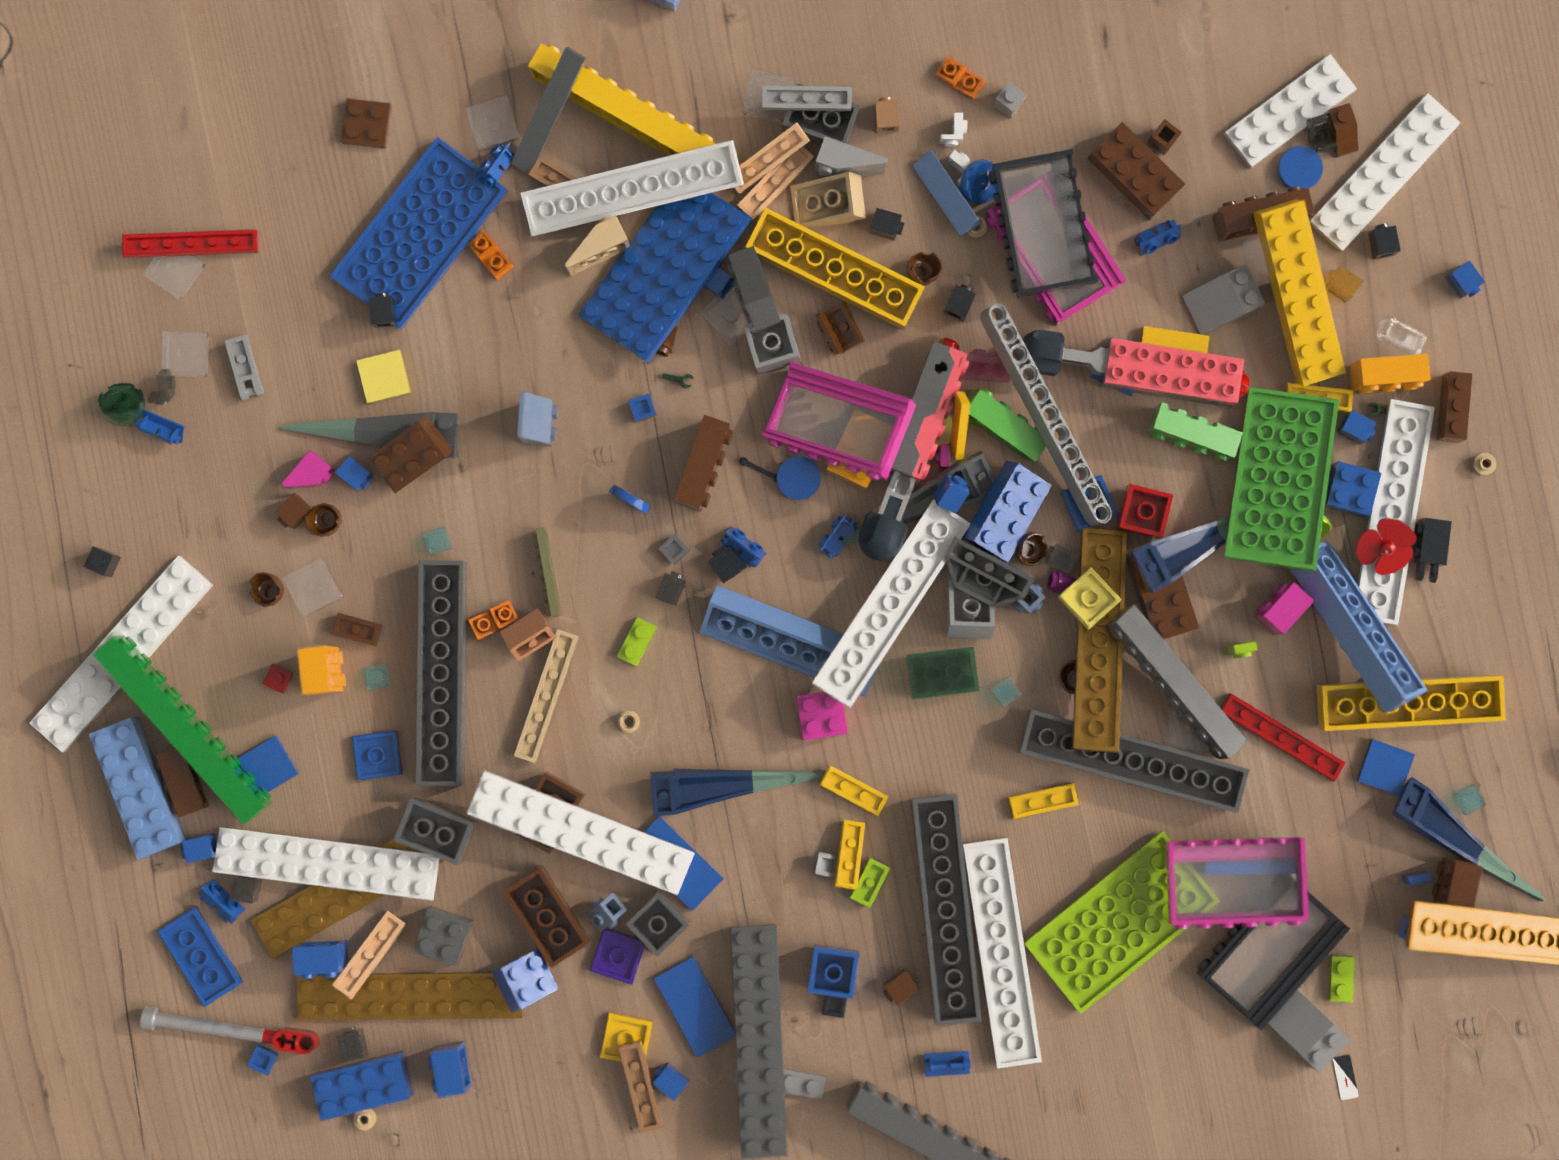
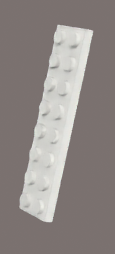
[1309,94,1461,252]

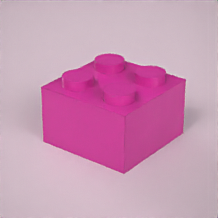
[1255,583,1314,635]
[796,692,848,741]

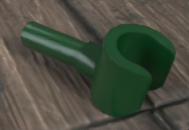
[662,373,694,388]
[1368,402,1387,417]

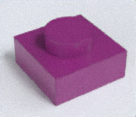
[935,444,950,469]

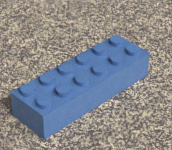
[89,717,186,860]

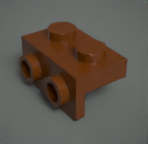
[816,302,865,354]

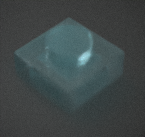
[423,527,452,556]
[363,664,391,690]
[990,676,1022,708]
[1453,785,1486,815]

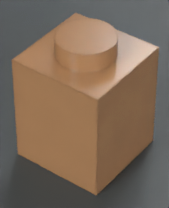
[874,97,899,133]

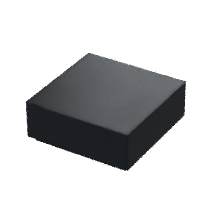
[822,995,847,1018]

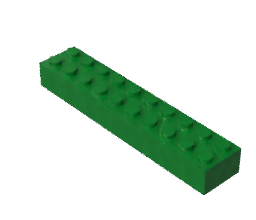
[92,635,273,825]

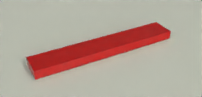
[122,229,259,258]
[1220,693,1346,782]

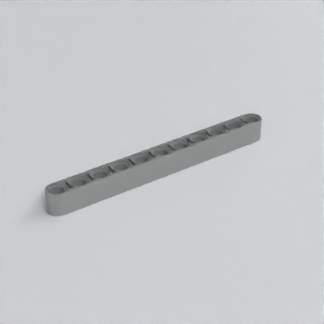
[980,304,1112,525]

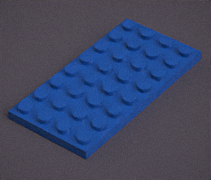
[330,137,508,330]
[578,193,752,363]

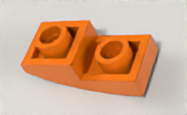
[935,56,986,101]
[468,230,514,281]
[467,600,519,641]

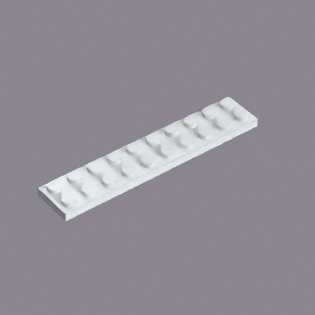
[521,140,744,236]
[1357,399,1435,625]
[812,499,971,709]
[30,555,213,752]
[467,770,694,895]
[212,827,440,900]
[963,837,1042,1069]

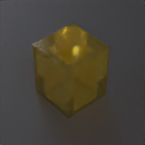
[1325,266,1363,303]

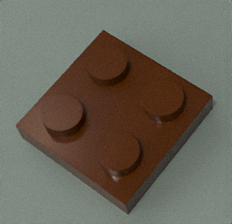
[341,98,391,148]

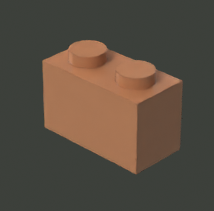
[500,608,556,662]

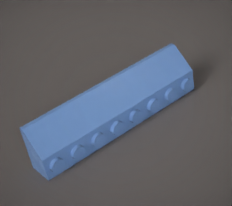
[1290,541,1428,713]
[699,585,878,697]

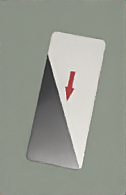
[1333,1054,1359,1100]

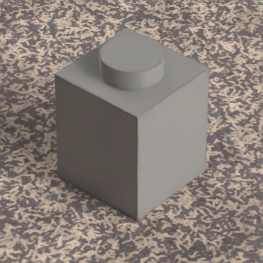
[993,81,1027,119]

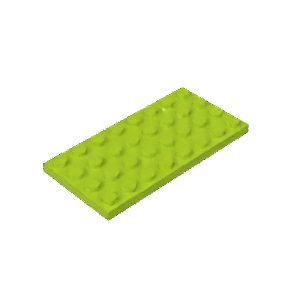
[1024,830,1220,1014]

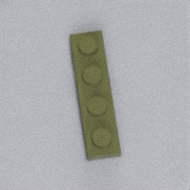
[533,527,562,617]

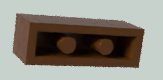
[1437,371,1473,443]
[155,747,210,817]

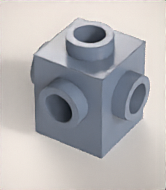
[1012,582,1045,614]
[586,893,627,932]

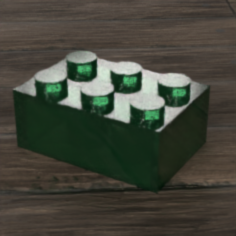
[905,647,979,699]

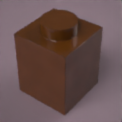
[1147,119,1182,156]
[275,493,312,529]
[883,968,919,1005]

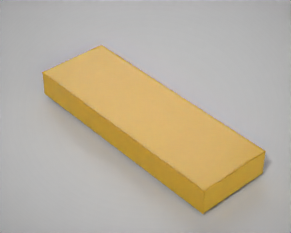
[1141,326,1210,353]
[1285,383,1354,412]
[950,391,970,460]
[819,765,888,816]
[1008,783,1079,819]
[834,819,865,890]

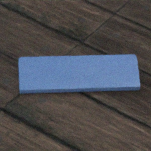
[913,150,979,236]

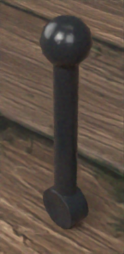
[739,457,777,483]

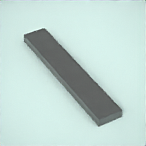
[511,47,587,174]

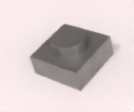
[658,534,690,566]
[812,852,838,879]

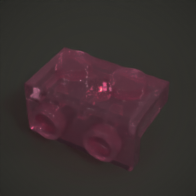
[965,349,1014,383]

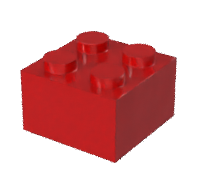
[1116,484,1174,540]

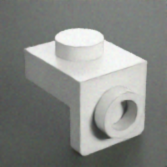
[939,113,967,148]
[948,150,970,188]

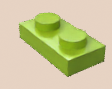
[617,617,657,667]
[1225,641,1257,658]
[850,857,890,908]
[1328,955,1355,1003]

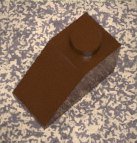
[1322,103,1358,158]

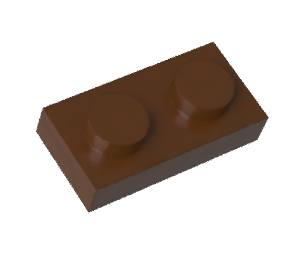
[332,613,382,646]

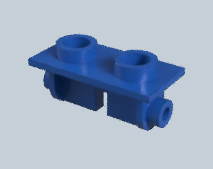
[475,143,514,186]
[1134,220,1181,256]
[135,409,185,445]
[818,514,857,559]
[720,527,767,568]
[198,880,246,924]
[924,1051,971,1077]

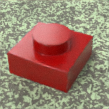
[262,664,294,693]

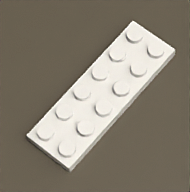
[1224,54,1357,169]

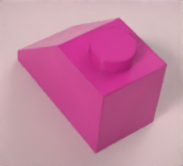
[282,450,335,489]

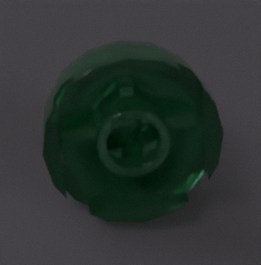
[98,383,145,426]

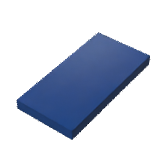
[644,816,724,911]
[157,906,244,1007]
[654,956,736,1058]

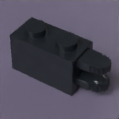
[1412,518,1452,583]

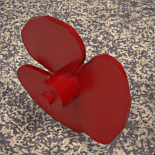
[1356,518,1416,575]

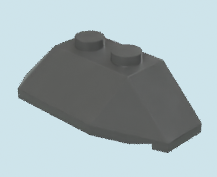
[944,537,1035,608]

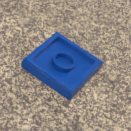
[1060,475,1119,533]
[352,730,403,781]
[238,736,299,792]
[1356,739,1415,796]

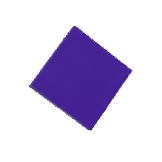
[590,928,645,985]

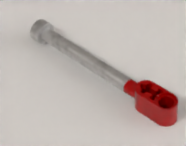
[140,1006,320,1054]

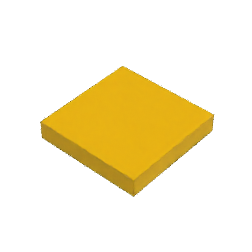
[600,1012,653,1062]

